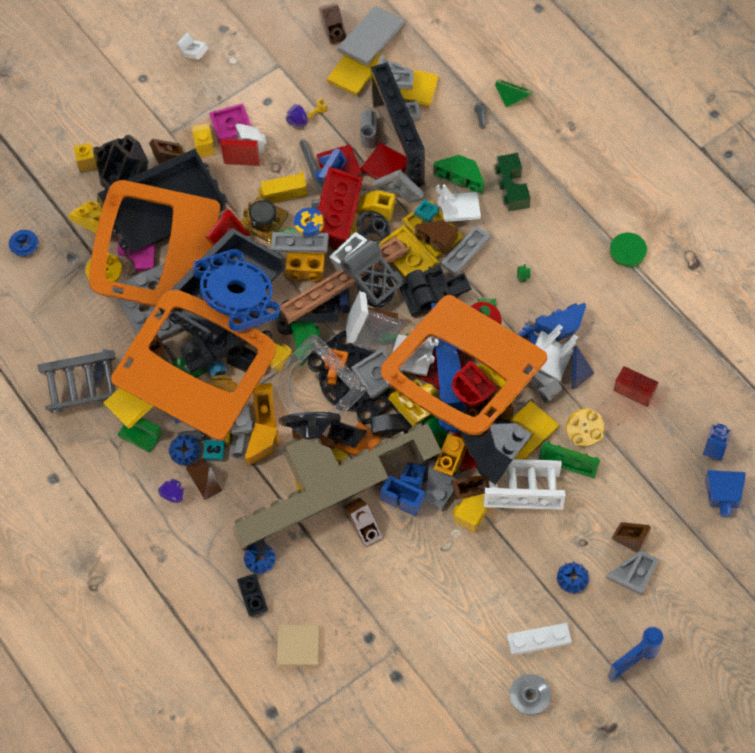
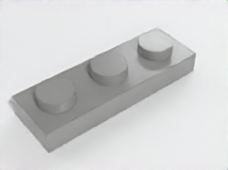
[441,225,490,276]
[271,232,329,253]

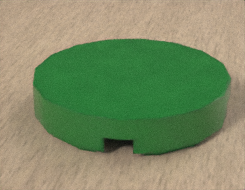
[610,232,647,268]

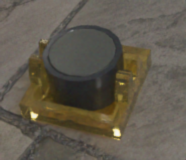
[240,197,289,243]

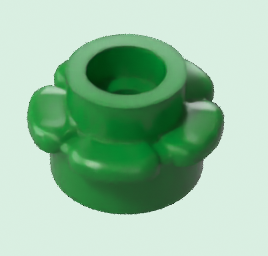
[517,264,530,282]

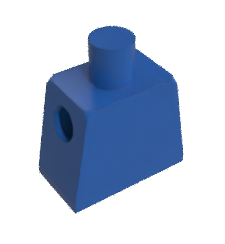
[705,470,746,518]

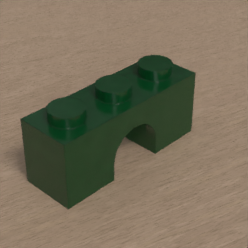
[494,153,531,212]

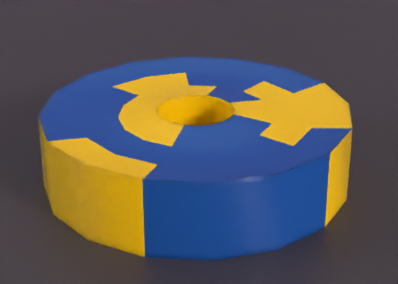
[293,207,324,237]

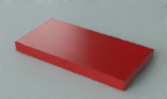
[317,167,363,243]

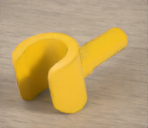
[307,98,328,119]

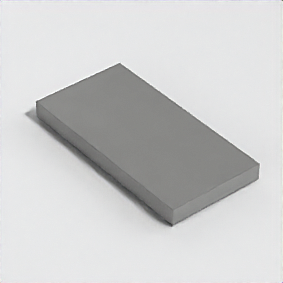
[337,5,404,66]

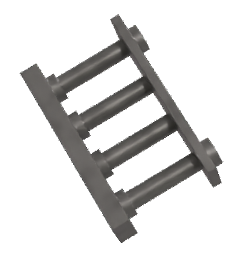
[37,350,116,414]

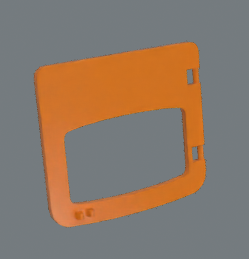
[89,180,220,307]
[111,290,276,441]
[381,295,548,435]

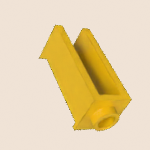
[258,170,308,203]

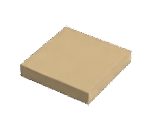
[277,625,319,667]

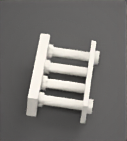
[483,459,566,510]

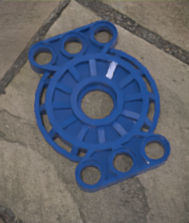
[192,249,280,332]

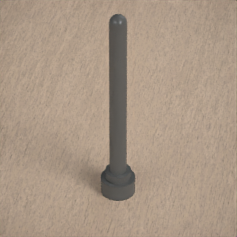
[300,139,323,196]

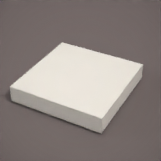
[345,291,368,343]

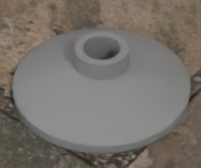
[509,674,551,715]

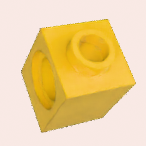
[73,142,97,173]

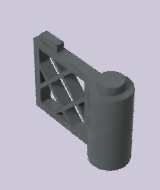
[340,240,403,306]

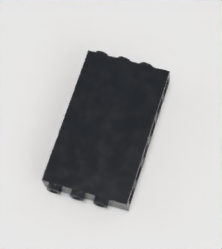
[370,62,425,188]
[97,148,228,255]
[160,228,285,345]

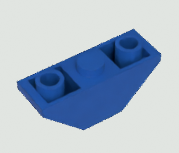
[531,302,586,341]
[703,423,731,461]

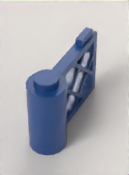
[608,627,664,682]

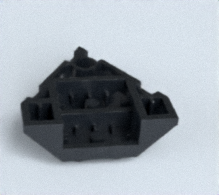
[93,134,149,189]
[458,415,535,485]

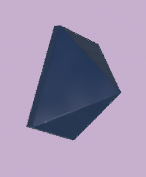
[571,346,594,389]

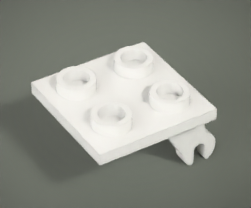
[436,184,481,222]
[535,325,578,382]
[393,334,439,376]

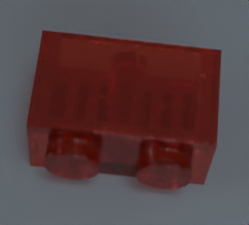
[613,366,659,407]

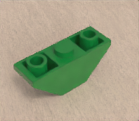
[433,155,484,194]

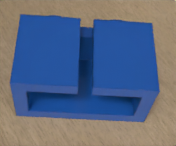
[380,475,425,517]

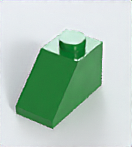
[291,322,321,366]

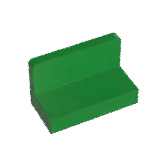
[118,417,162,453]

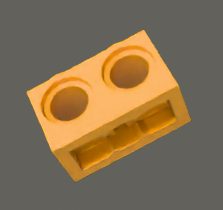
[285,253,326,282]

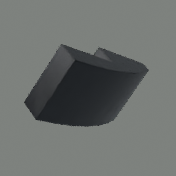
[370,414,413,437]
[237,573,268,617]

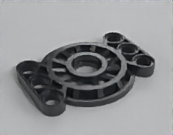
[308,331,393,425]

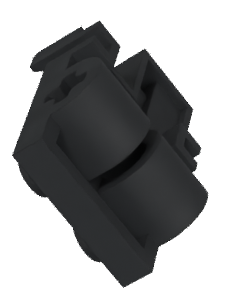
[399,263,472,317]
[181,330,249,373]

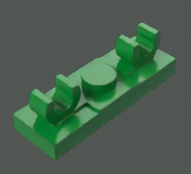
[538,442,600,479]

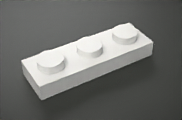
[507,623,572,656]

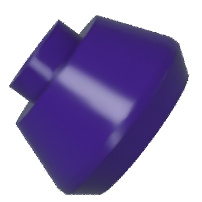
[285,104,308,127]
[158,479,184,503]

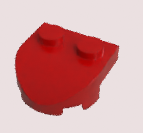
[451,360,498,407]

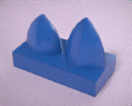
[314,149,347,184]

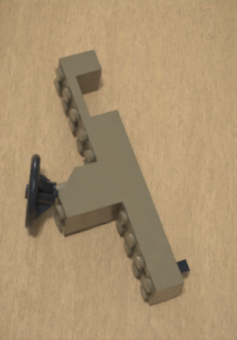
[232,412,441,554]

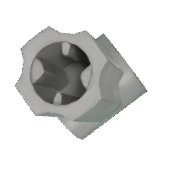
[360,110,377,148]
[525,367,562,403]
[230,421,254,459]

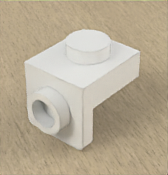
[177,33,208,60]

